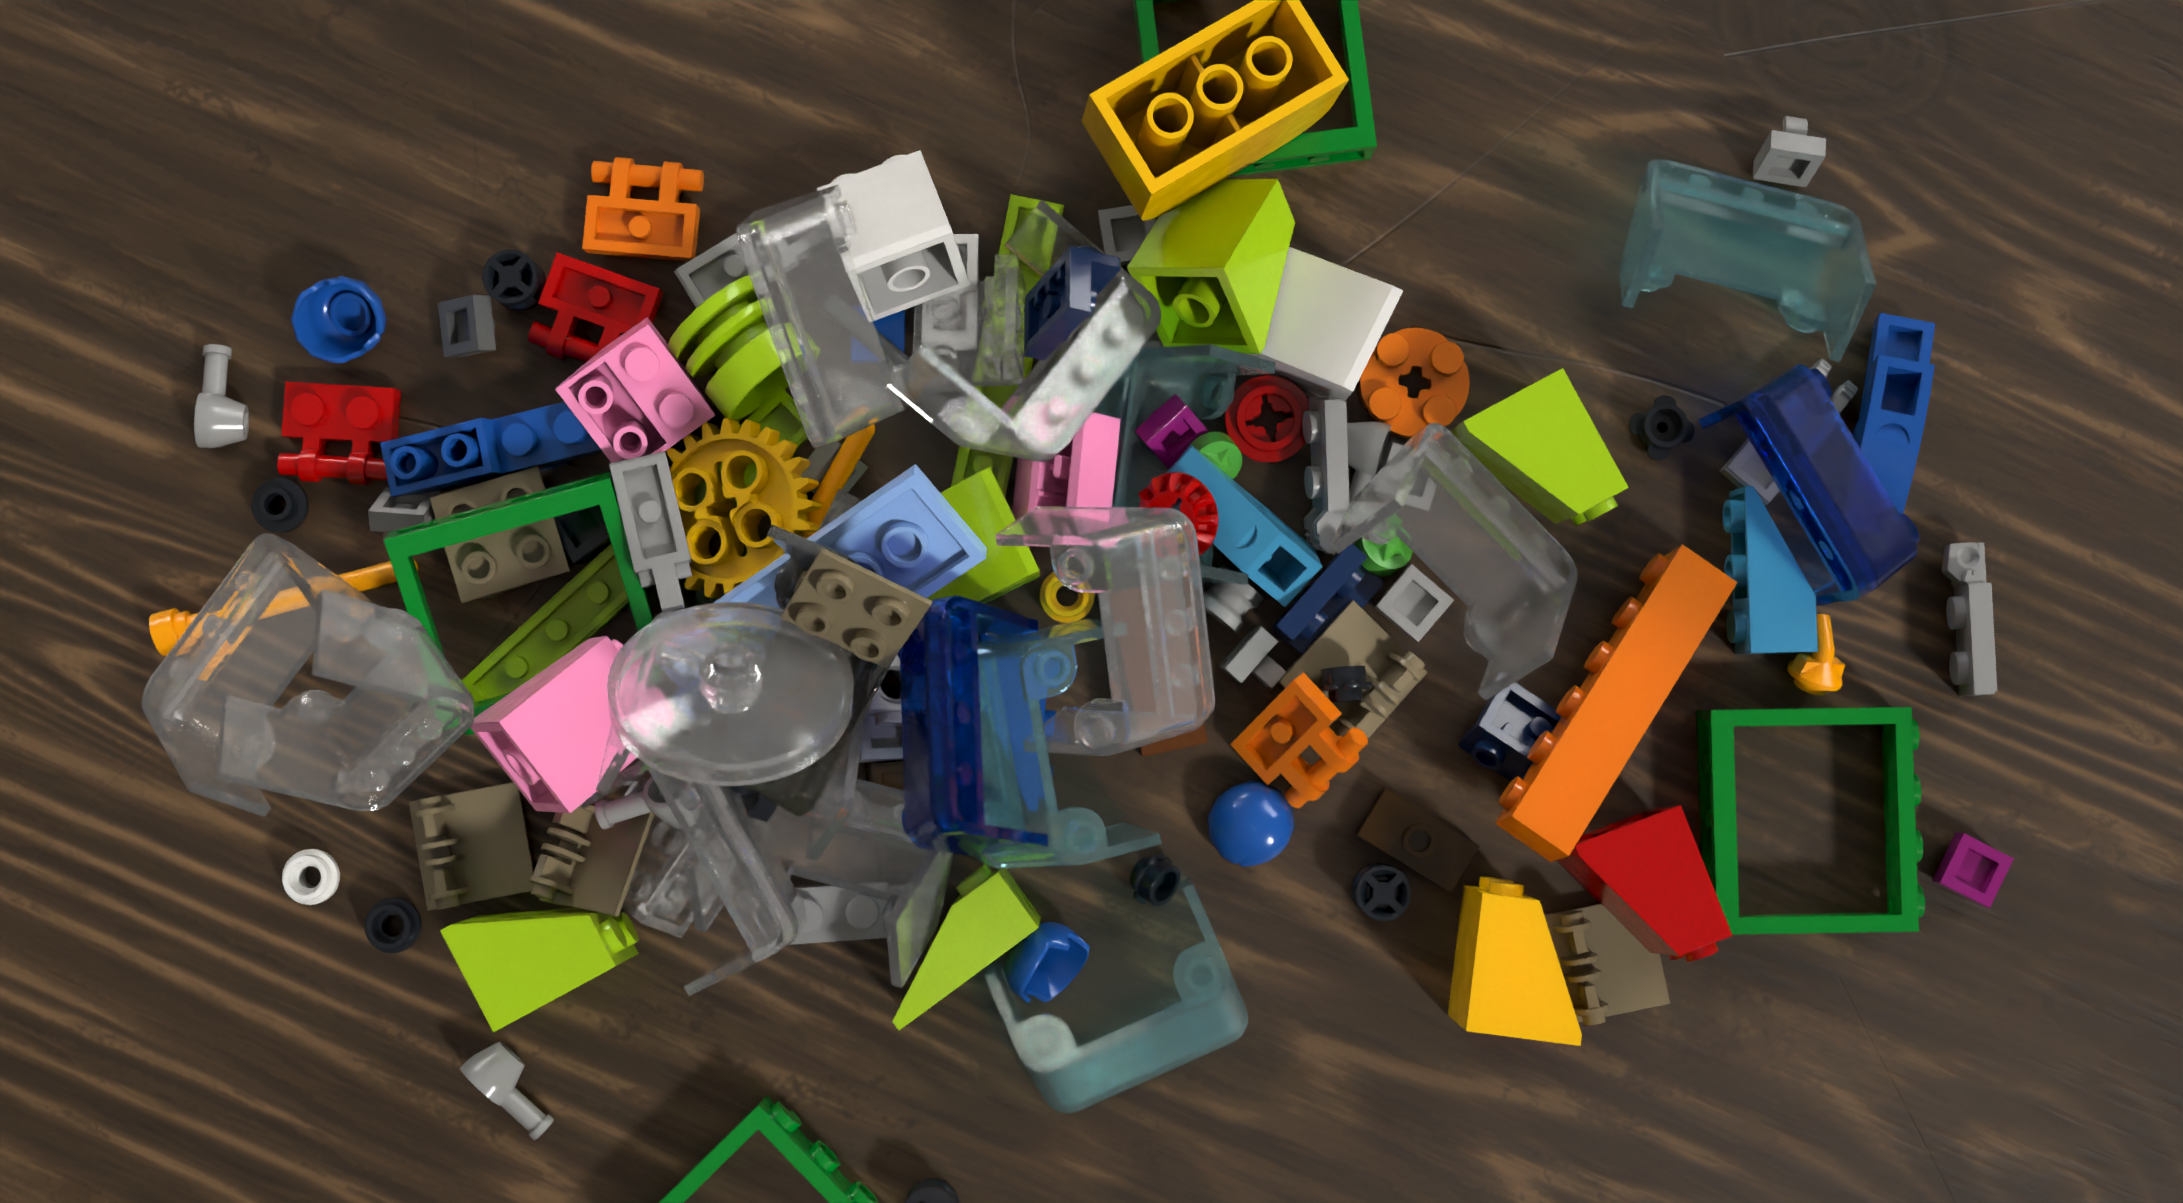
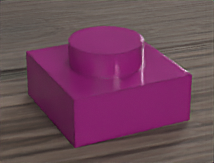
[1134,393,1209,469]
[1932,832,2014,908]

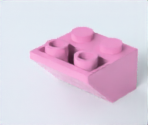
[555,317,715,463]
[1012,408,1121,530]

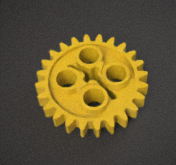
[666,418,822,599]

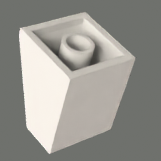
[817,150,970,323]
[1233,247,1403,401]

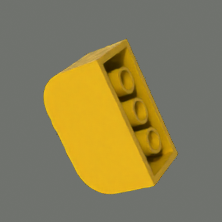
[1082,0,1349,221]

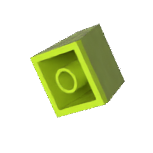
[1127,179,1295,354]
[1445,368,1629,526]
[916,467,1040,634]
[440,908,639,1033]

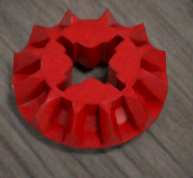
[1225,375,1309,463]
[1133,472,1219,562]

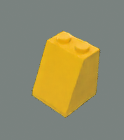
[1448,877,1582,1046]

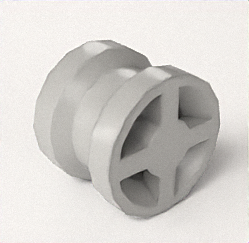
[1194,565,1264,634]

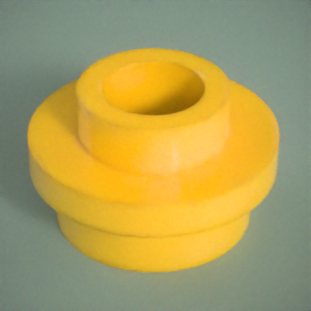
[1040,568,1095,623]

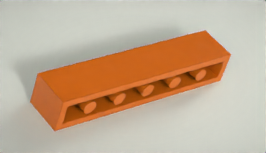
[1495,544,1737,862]

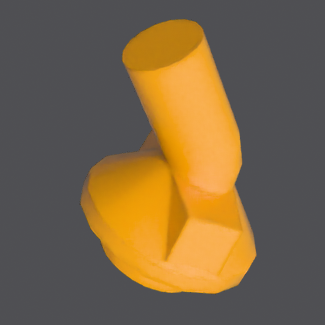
[1787,614,1845,696]

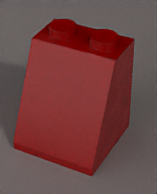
[1557,805,1733,962]

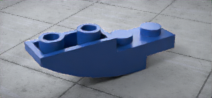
[1837,313,1935,541]
[380,402,603,497]

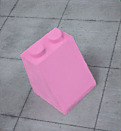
[467,636,675,813]

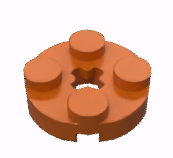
[1358,328,1470,439]

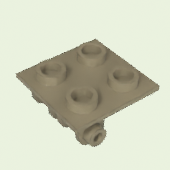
[430,466,570,604]
[780,548,933,669]
[1278,599,1428,738]
[409,782,534,911]
[529,797,654,917]
[1544,904,1670,1026]

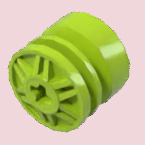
[667,274,819,421]

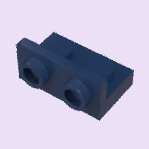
[1024,246,1121,360]
[1271,542,1383,655]
[1458,676,1561,781]

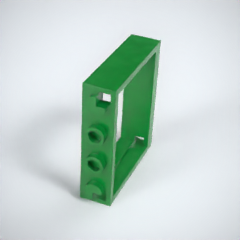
[1132,0,1377,177]
[384,472,664,735]
[1696,707,1925,935]
[658,1096,879,1203]

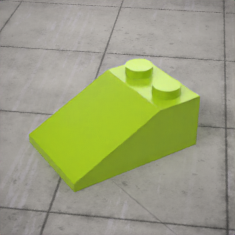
[892,864,1041,1030]

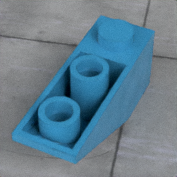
[1166,445,1323,607]
[1722,486,1818,654]

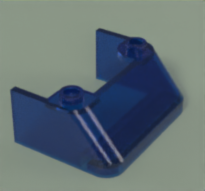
[1698,364,1920,606]
[898,595,1048,856]

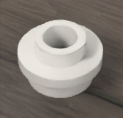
[282,849,340,905]

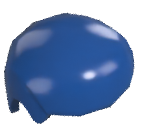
[290,276,387,363]
[1207,780,1295,867]
[1003,922,1090,1003]

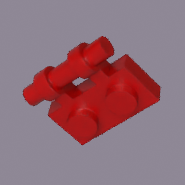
[528,252,664,362]
[277,382,401,485]

